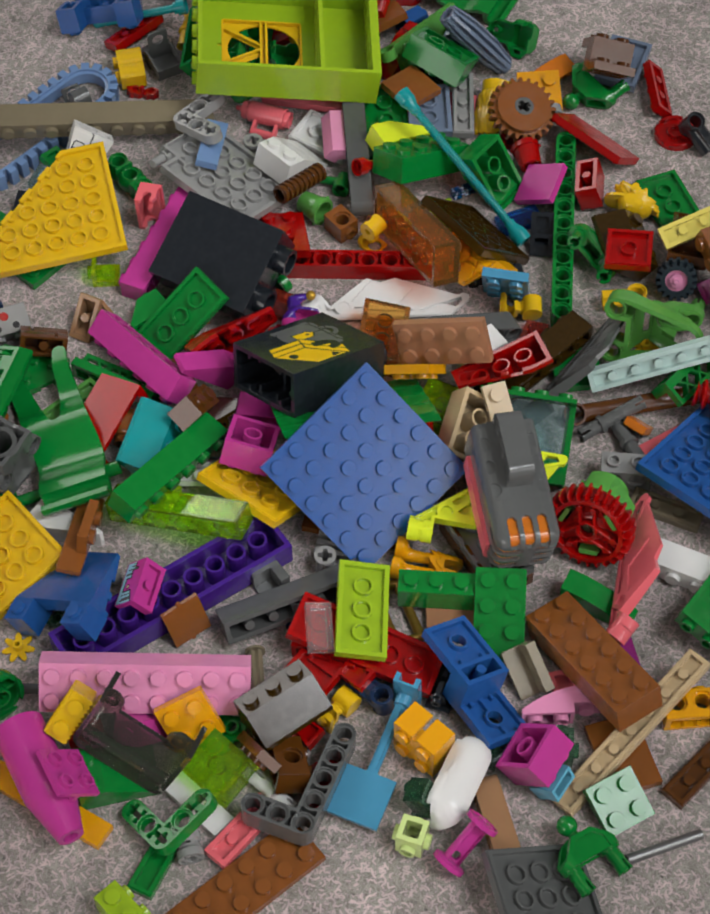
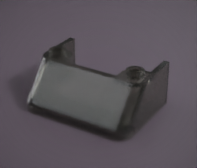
[73,671,207,794]

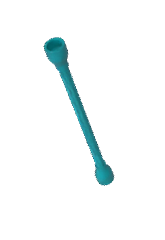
[394,87,531,247]

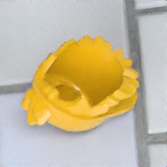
[604,180,660,220]

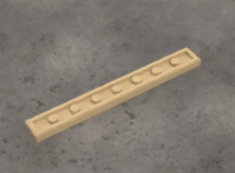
[552,648,710,817]

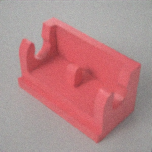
[134,182,166,229]

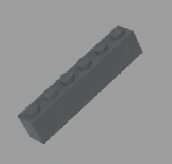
[215,558,357,645]

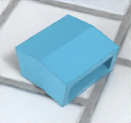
[529,764,575,802]

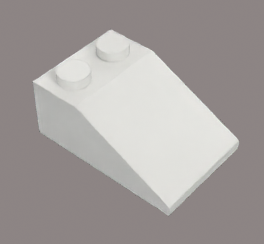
[253,136,328,184]

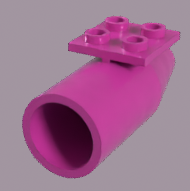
[0,711,100,845]

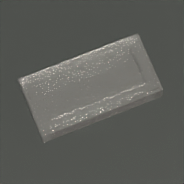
[304,602,335,653]

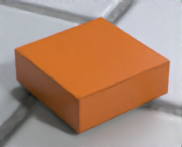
[623,416,654,436]

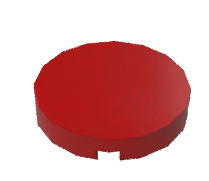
[654,115,694,151]

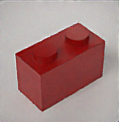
[575,157,605,210]

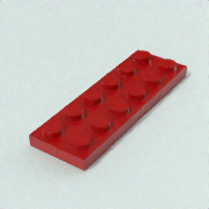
[285,591,442,699]

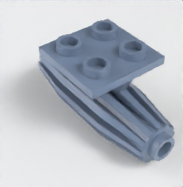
[440,5,512,74]

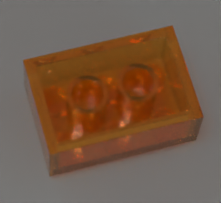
[358,298,411,378]

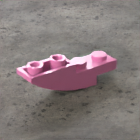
[521,686,601,727]

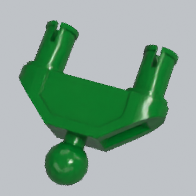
[563,61,630,110]
[567,223,616,284]
[556,815,633,899]

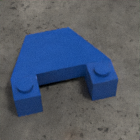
[55,0,144,36]
[4,552,120,642]

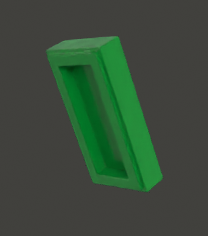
[127,846,177,901]

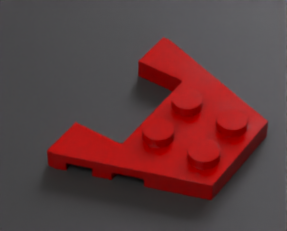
[258,211,312,258]
[283,648,377,751]

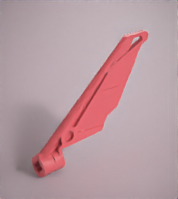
[606,493,663,646]

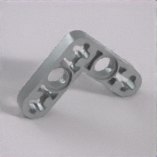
[173,94,226,145]

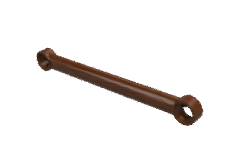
[562,383,710,427]

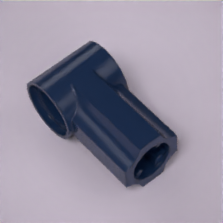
[346,679,395,716]

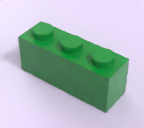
[397,569,475,611]

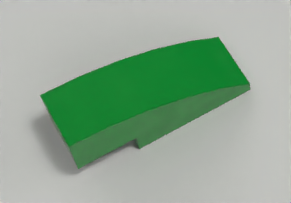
[559,569,638,624]

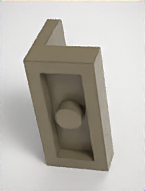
[500,641,555,700]

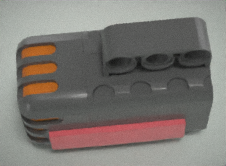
[463,411,560,568]

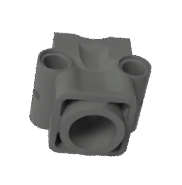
[0,415,41,494]

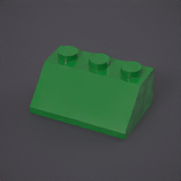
[402,26,480,87]

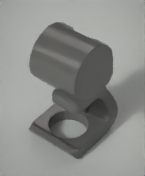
[61,83,92,103]

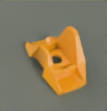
[452,231,518,286]

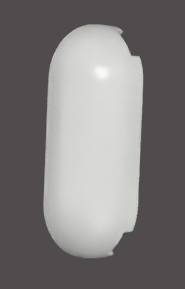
[427,736,492,830]

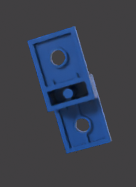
[421,615,526,750]

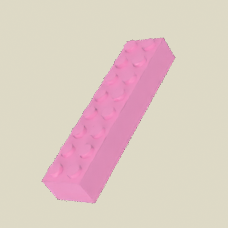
[39,651,251,715]

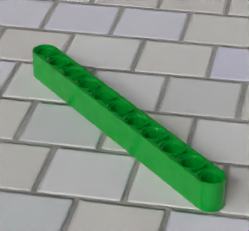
[550,131,576,327]

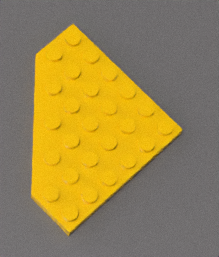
[0,141,128,279]

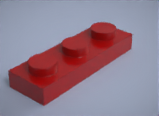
[104,15,164,51]
[643,60,672,118]

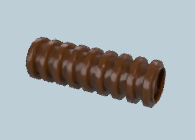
[273,163,327,204]

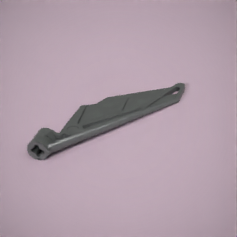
[522,318,624,425]

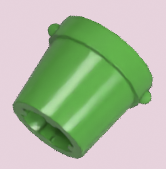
[296,191,333,225]

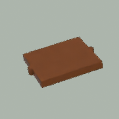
[160,593,212,648]

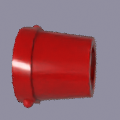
[510,137,542,173]

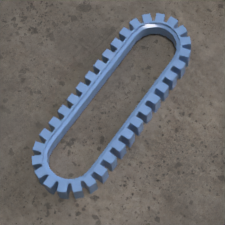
[0,62,120,191]

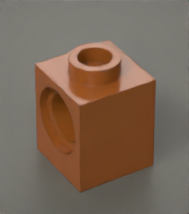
[324,204,358,244]

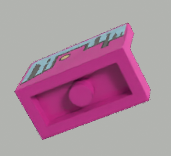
[115,557,166,615]

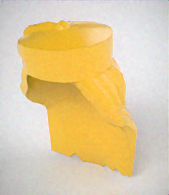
[474,78,509,135]

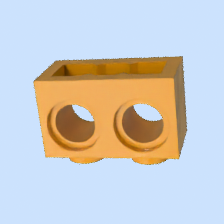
[662,686,710,731]

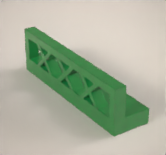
[71,353,161,404]
[651,362,710,408]

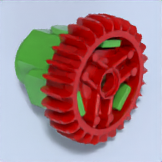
[552,471,637,568]

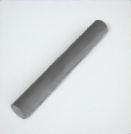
[625,829,704,864]

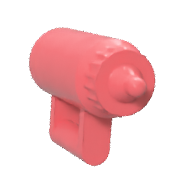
[236,100,293,139]

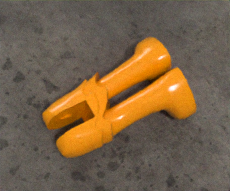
[390,536,463,579]

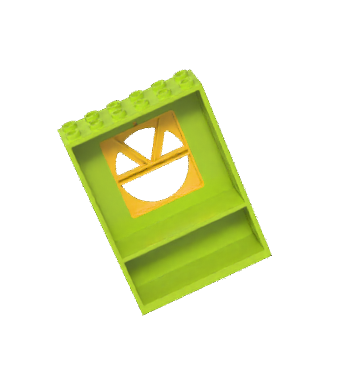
[191,0,382,104]

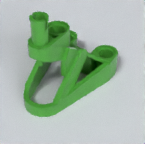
[602,289,706,362]

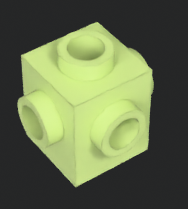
[392,813,433,858]

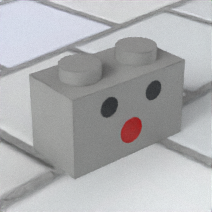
[0,302,32,346]

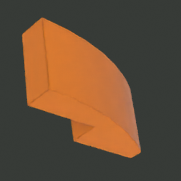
[535,53,574,80]

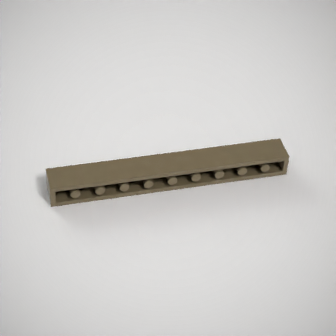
[0,99,214,140]

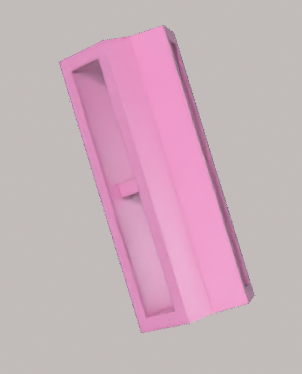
[321,110,346,163]

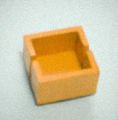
[394,701,455,777]

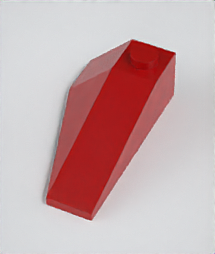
[184,306,278,353]
[451,330,554,389]

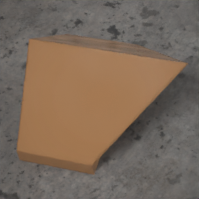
[69,292,114,343]

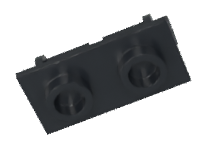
[424,663,452,714]

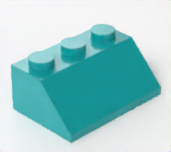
[115,397,183,474]

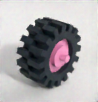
[656,257,698,301]

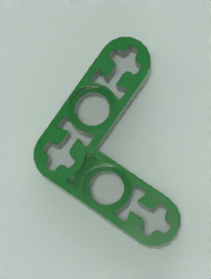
[122,789,218,856]

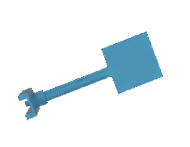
[327,671,422,832]

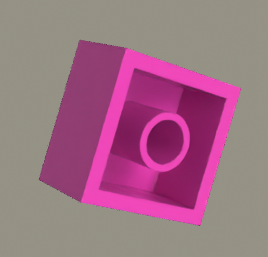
[219,414,280,476]
[496,723,574,788]

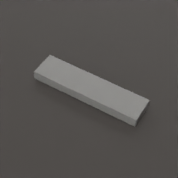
[452,73,475,139]

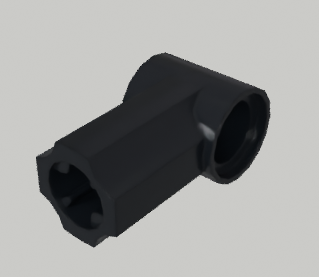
[678,111,710,157]

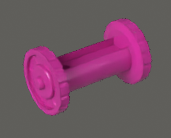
[433,809,498,877]

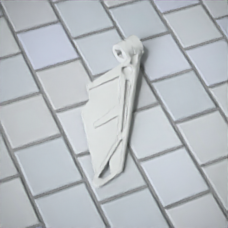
[302,278,470,321]

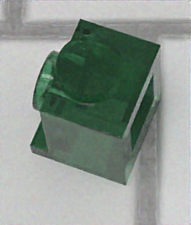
[402,777,434,818]

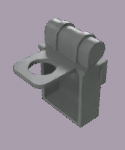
[141,29,184,81]

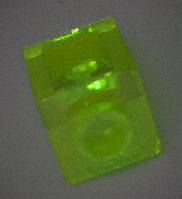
[87,257,121,287]

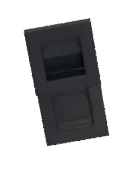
[529,212,554,257]

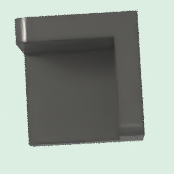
[251,560,290,594]

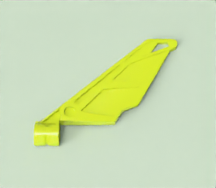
[406,451,568,544]

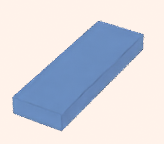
[195,119,228,170]

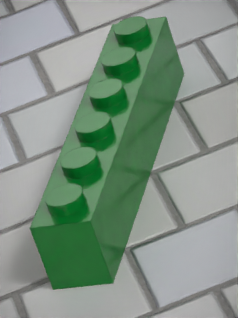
[107,412,228,523]

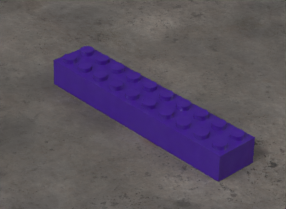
[48,517,293,653]

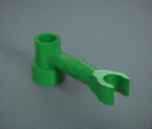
[319,171,349,197]

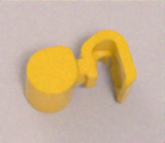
[357,214,388,251]
[499,292,542,320]
[315,685,362,734]

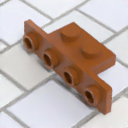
[56,499,105,576]

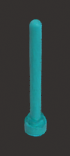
[93,0,189,28]

